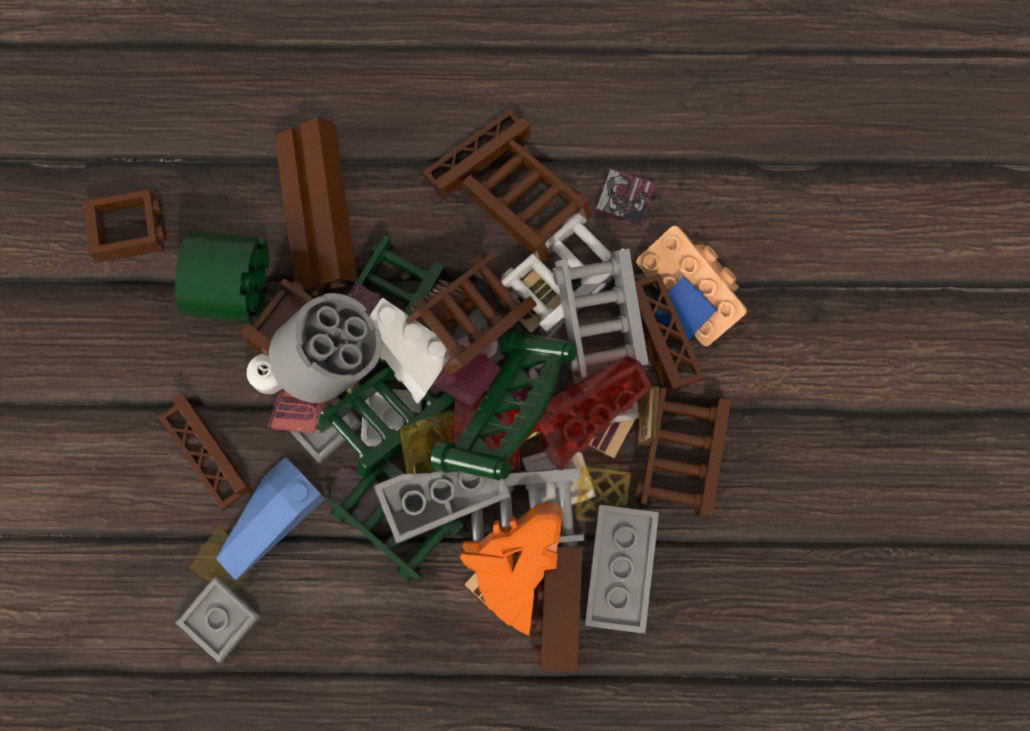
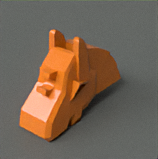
[460,502,562,636]

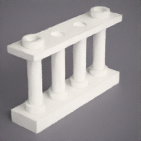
[500,213,624,338]

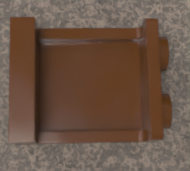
[240,278,318,357]

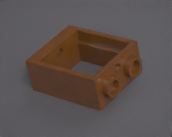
[82,189,167,263]

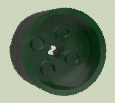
[175,229,269,323]

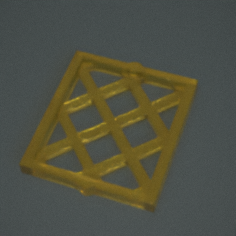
[575,466,631,522]

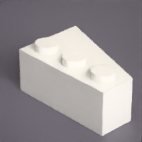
[369,298,450,403]

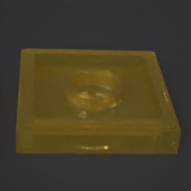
[399,410,459,474]

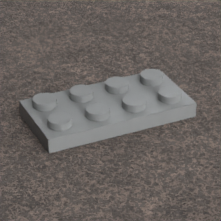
[584,505,659,634]

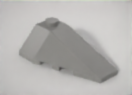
[374,471,510,544]

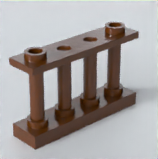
[462,139,591,262]
[406,250,537,376]
[635,387,731,519]

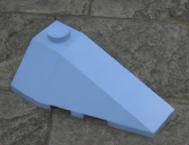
[216,457,325,581]

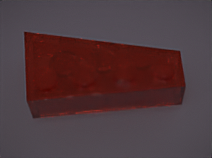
[534,355,651,471]

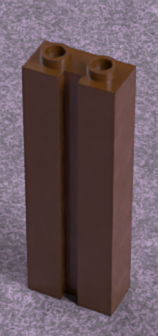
[275,116,358,298]

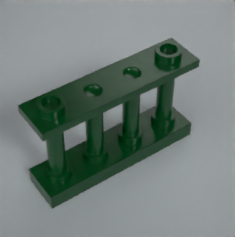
[348,235,446,368]
[318,365,456,480]
[327,461,465,582]

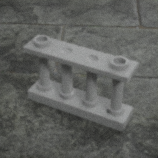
[553,249,649,377]
[471,467,584,547]

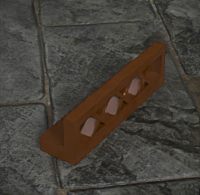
[423,108,531,199]
[635,274,704,396]
[158,392,252,511]

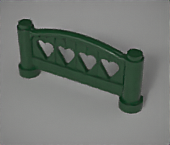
[431,328,577,481]

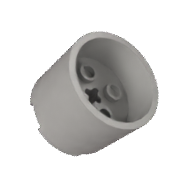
[268,293,382,403]

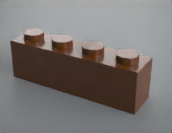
[535,547,582,672]

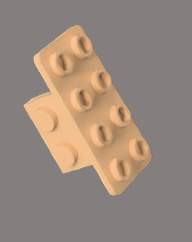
[636,226,747,346]

